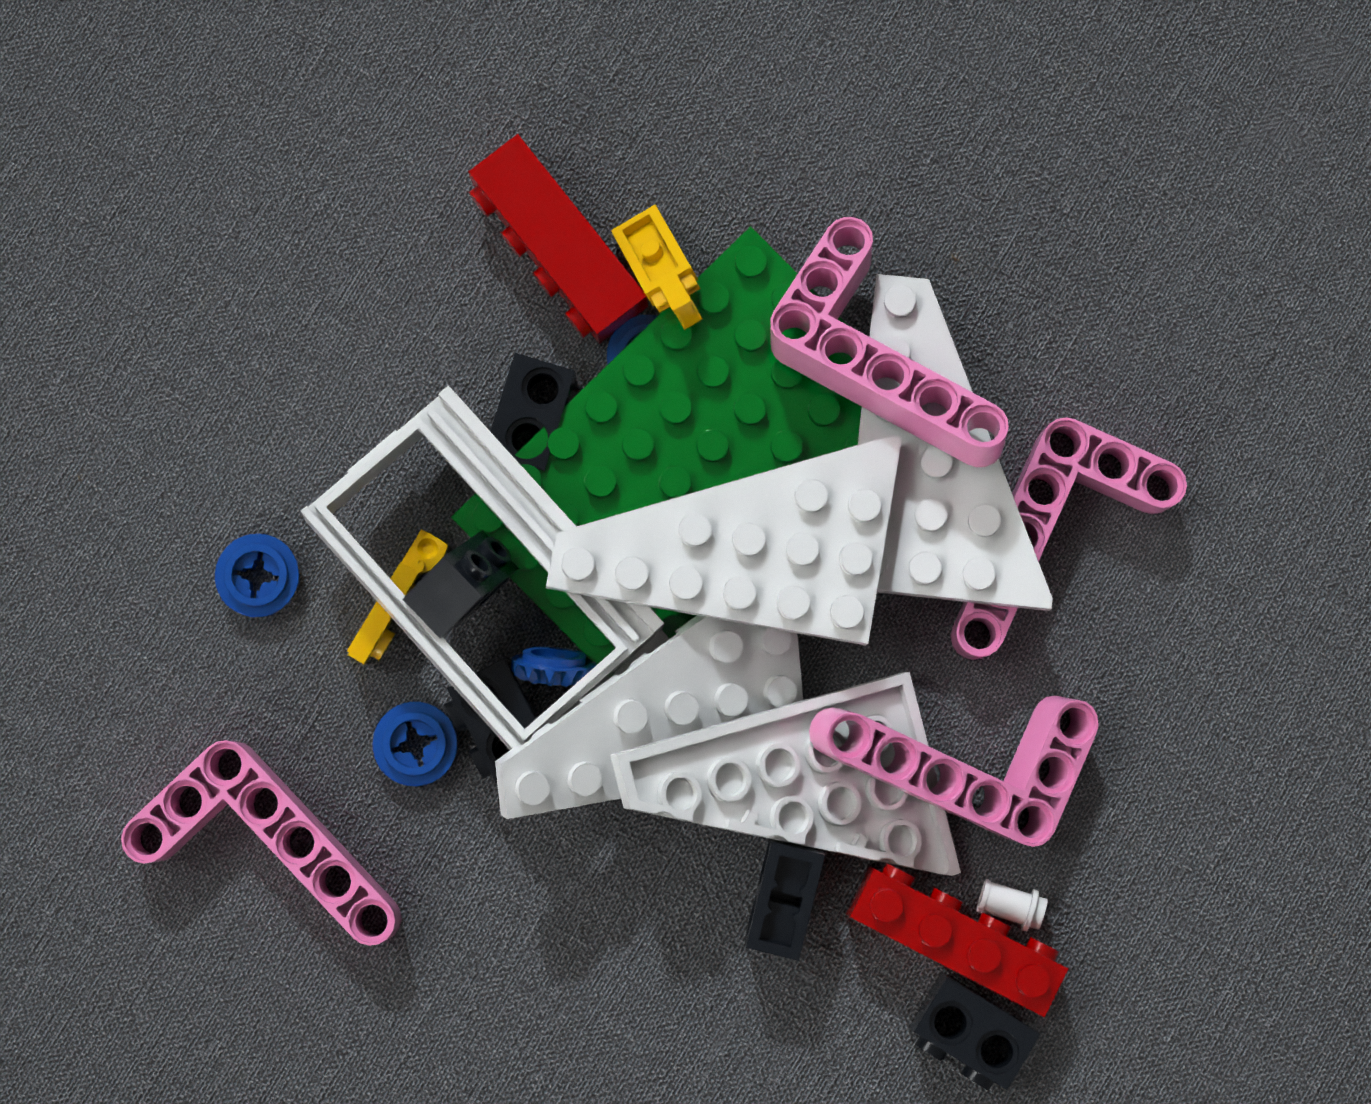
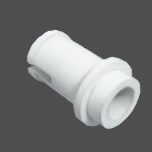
[976,879,1048,932]

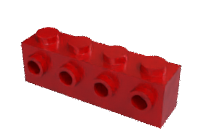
[468,134,648,344]
[846,863,1069,1018]

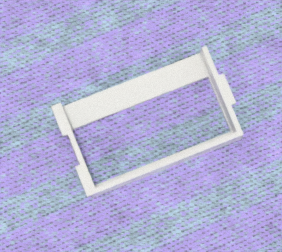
[301,385,669,750]

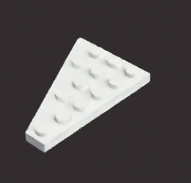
[858,274,1053,611]
[546,435,902,645]
[495,615,803,819]
[610,672,961,876]

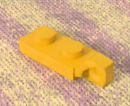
[611,205,702,330]
[347,529,448,665]

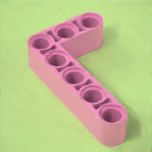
[770,217,1009,467]
[951,417,1187,660]
[809,696,1099,847]
[121,740,402,946]

